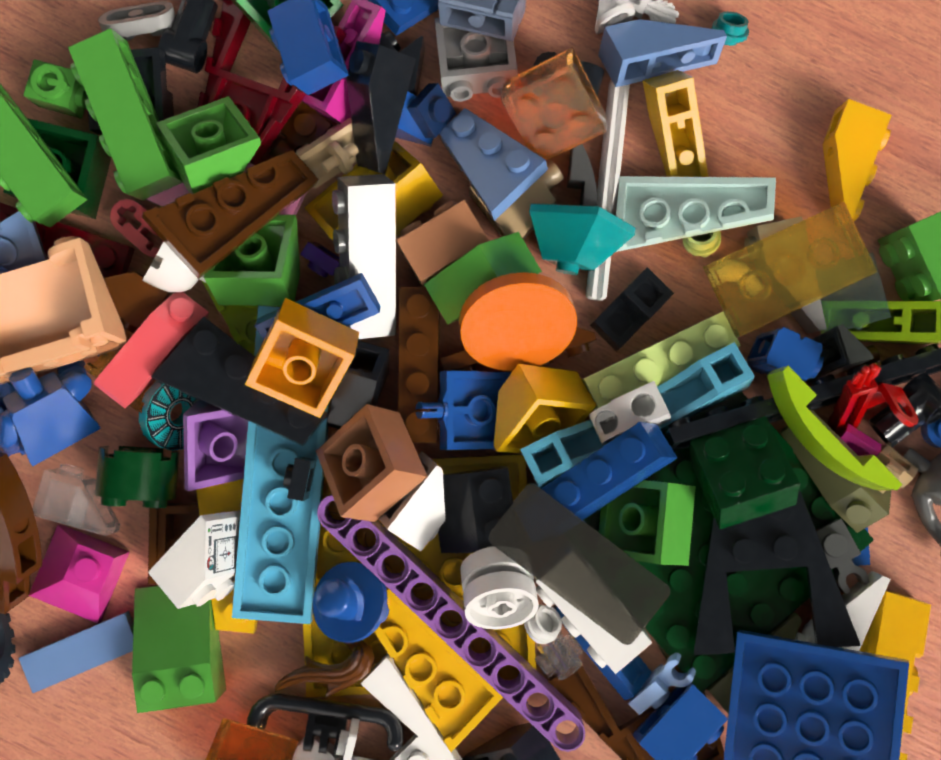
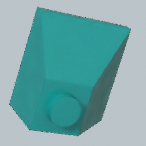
[529,204,636,275]

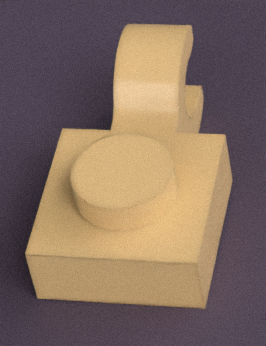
[876,444,919,494]

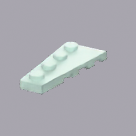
[616,176,776,252]

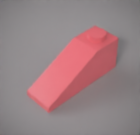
[94,292,209,408]

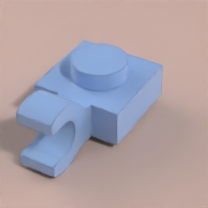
[628,653,696,715]

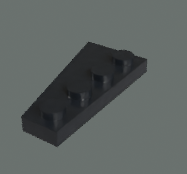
[151,317,328,446]

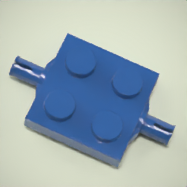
[416,371,511,450]

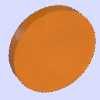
[459,272,577,371]

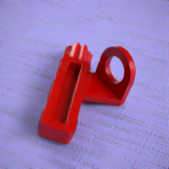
[827,363,918,435]

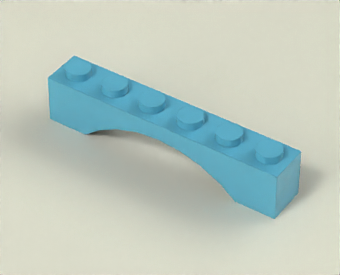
[520,342,755,489]

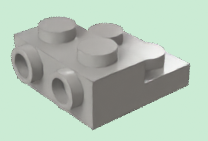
[434,18,518,102]

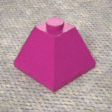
[28,524,129,624]

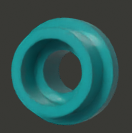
[711,11,749,46]

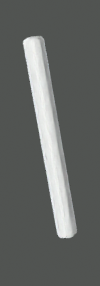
[586,80,630,301]

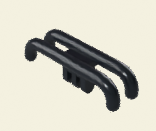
[246,693,404,756]

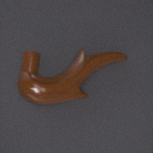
[275,640,375,698]

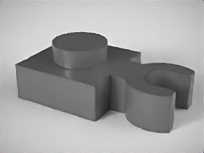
[816,519,869,594]

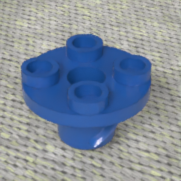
[313,562,389,643]

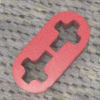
[110,199,164,259]

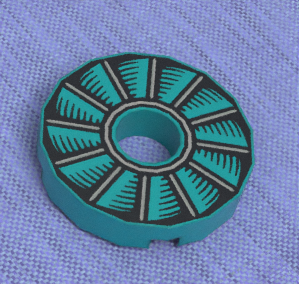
[139,381,198,451]

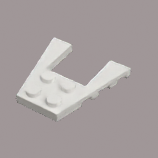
[286,653,463,760]

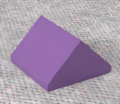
[183,400,248,491]

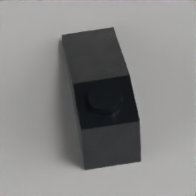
[346,41,416,174]

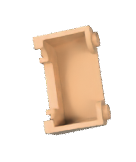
[0,236,128,385]

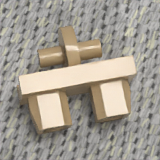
[296,118,359,189]

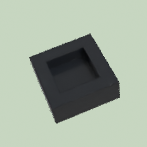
[283,457,317,501]

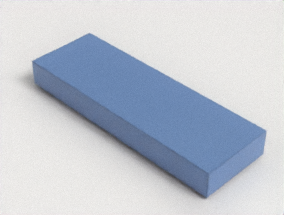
[18,611,134,693]

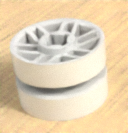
[460,546,539,629]

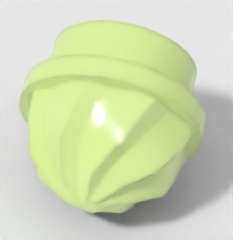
[682,231,721,258]

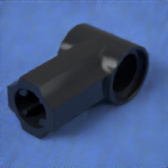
[158,0,218,74]
[869,373,941,447]

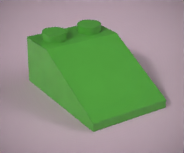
[132,585,226,713]

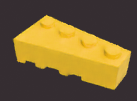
[859,590,931,760]

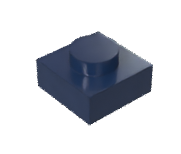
[407,83,456,138]

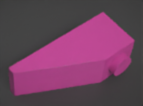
[302,0,386,124]

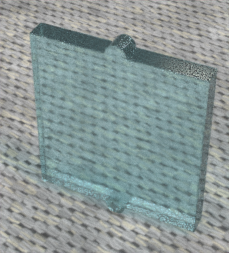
[814,252,891,332]

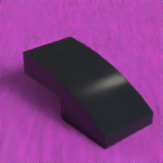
[590,267,674,351]

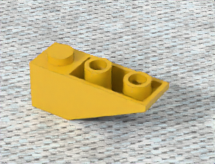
[822,99,892,229]

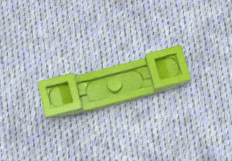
[767,365,903,490]

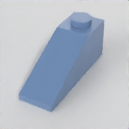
[598,19,727,87]

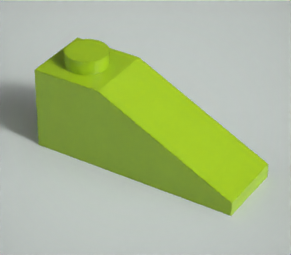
[821,301,941,345]

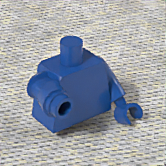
[0,360,101,466]

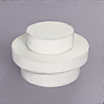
[524,604,562,644]

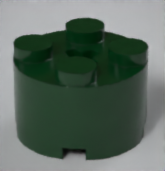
[95,446,180,508]

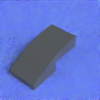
[567,142,598,206]

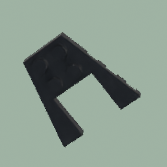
[694,489,860,655]

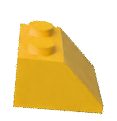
[493,364,597,453]

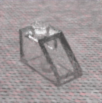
[33,464,121,536]

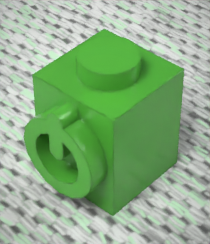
[23,59,87,119]

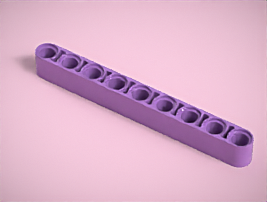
[317,494,586,752]

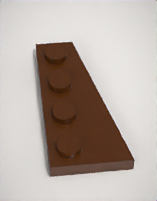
[142,150,319,279]

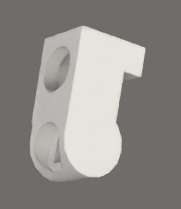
[589,381,672,445]

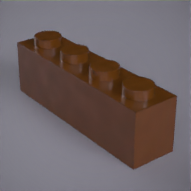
[398,287,440,443]

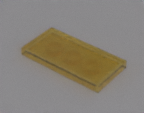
[703,202,877,338]

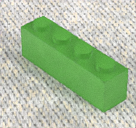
[68,28,183,200]
[0,83,88,228]

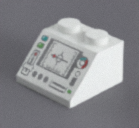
[148,510,241,609]

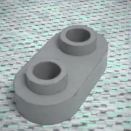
[98,1,176,41]

